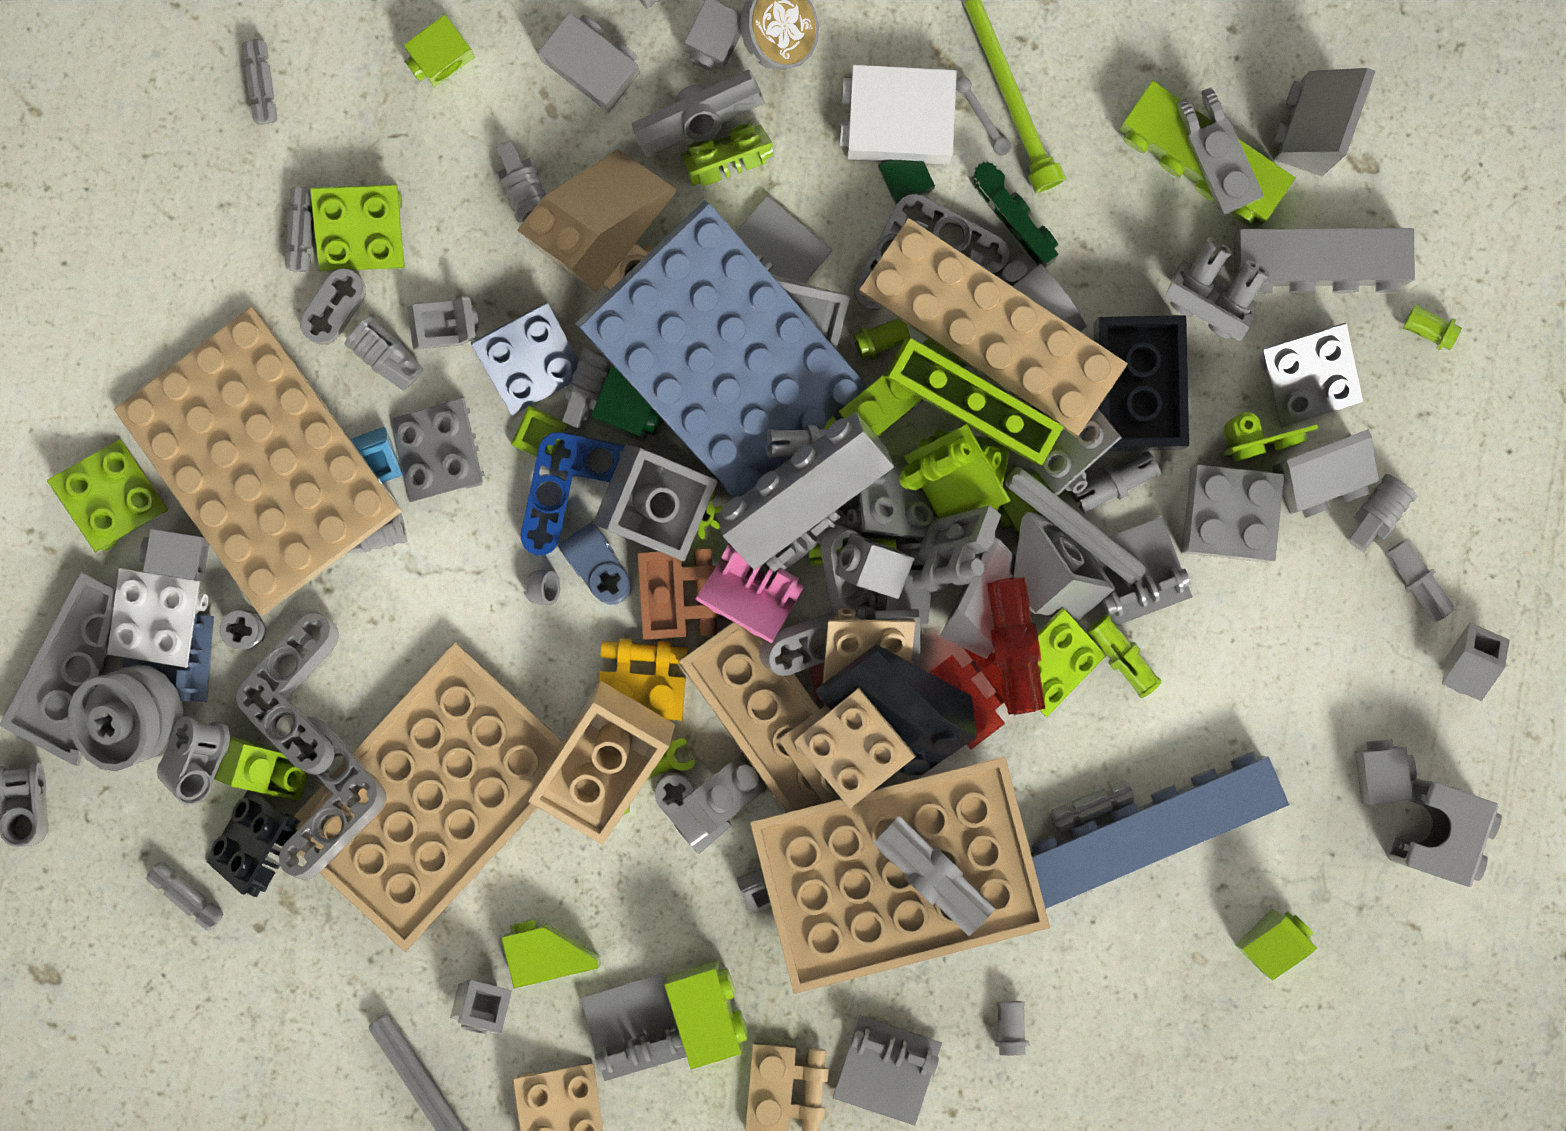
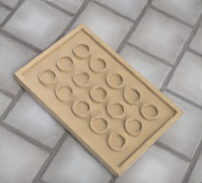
[113,307,402,616]
[294,642,563,952]
[750,757,1050,994]

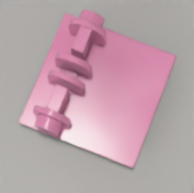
[696,544,805,643]

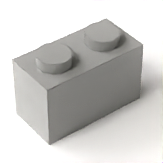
[538,12,640,113]

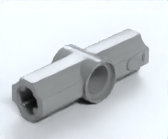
[631,69,765,157]
[873,816,995,936]

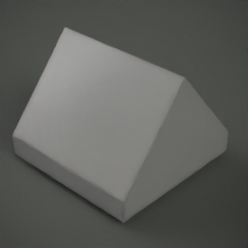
[737,868,771,914]

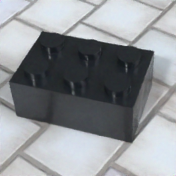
[1093,315,1189,451]

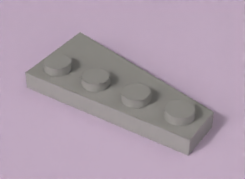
[0,572,116,766]

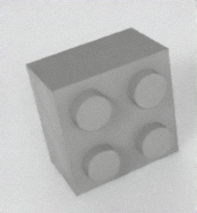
[1181,465,1284,563]

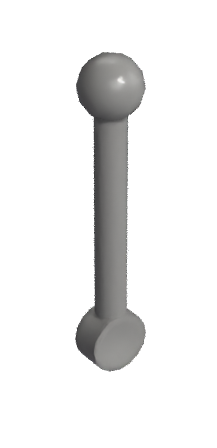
[956,77,1011,156]

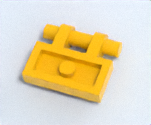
[598,638,688,721]

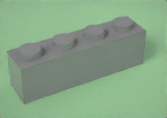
[1234,228,1415,294]
[717,412,894,570]

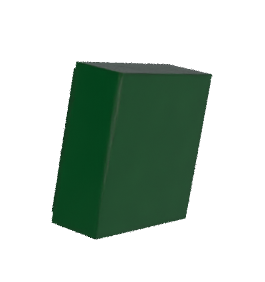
[878,159,935,206]

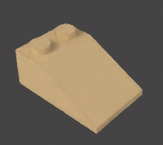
[517,149,677,292]
[528,680,675,845]

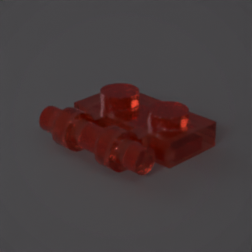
[929,647,1028,750]

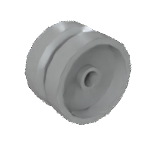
[68,664,183,771]

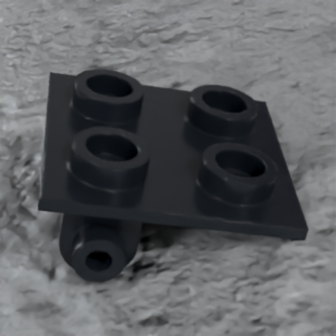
[206,790,301,898]

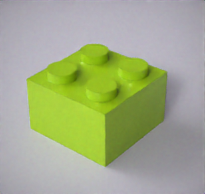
[664,960,748,1070]

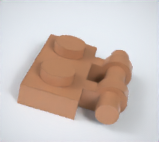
[637,549,720,640]

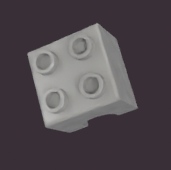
[1389,779,1502,887]

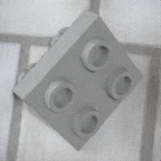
[1165,238,1269,342]

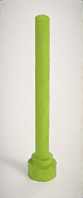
[964,0,1066,193]

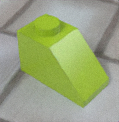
[502,919,601,989]

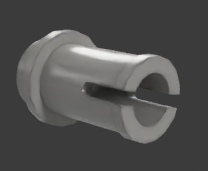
[995,1001,1030,1056]

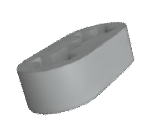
[301,269,366,345]

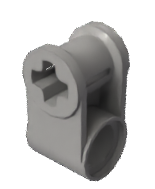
[157,716,230,805]
[0,762,49,847]
[655,771,732,854]

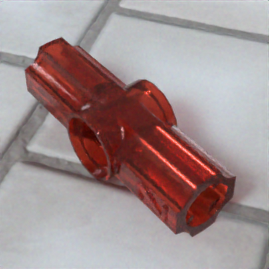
[986,576,1046,715]

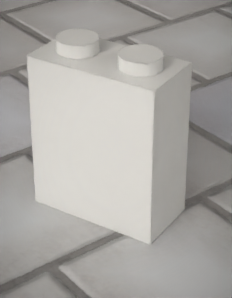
[840,65,957,165]

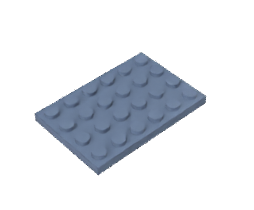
[575,200,868,498]

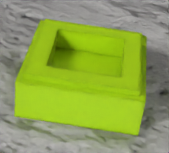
[511,406,568,462]

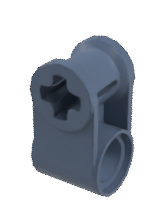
[557,521,631,605]

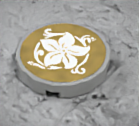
[740,0,819,71]

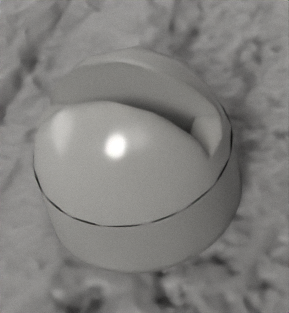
[524,570,560,605]

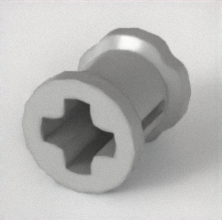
[220,610,266,649]

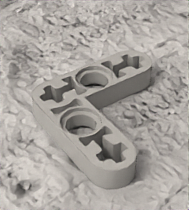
[854,194,1010,311]
[759,525,877,676]
[236,613,339,775]
[279,716,386,880]

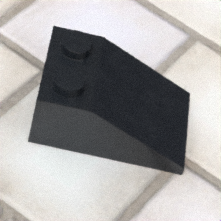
[816,644,977,779]

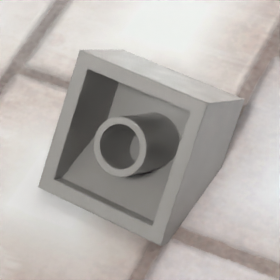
[1272,429,1379,518]
[593,444,717,561]
[1013,512,1115,621]
[940,537,1024,659]

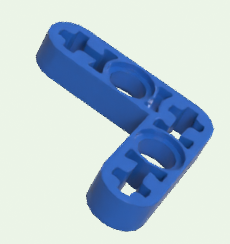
[521,432,654,556]

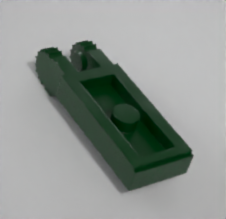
[972,161,1059,268]

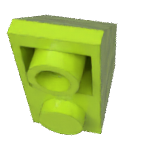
[214,736,309,802]
[1235,909,1317,981]

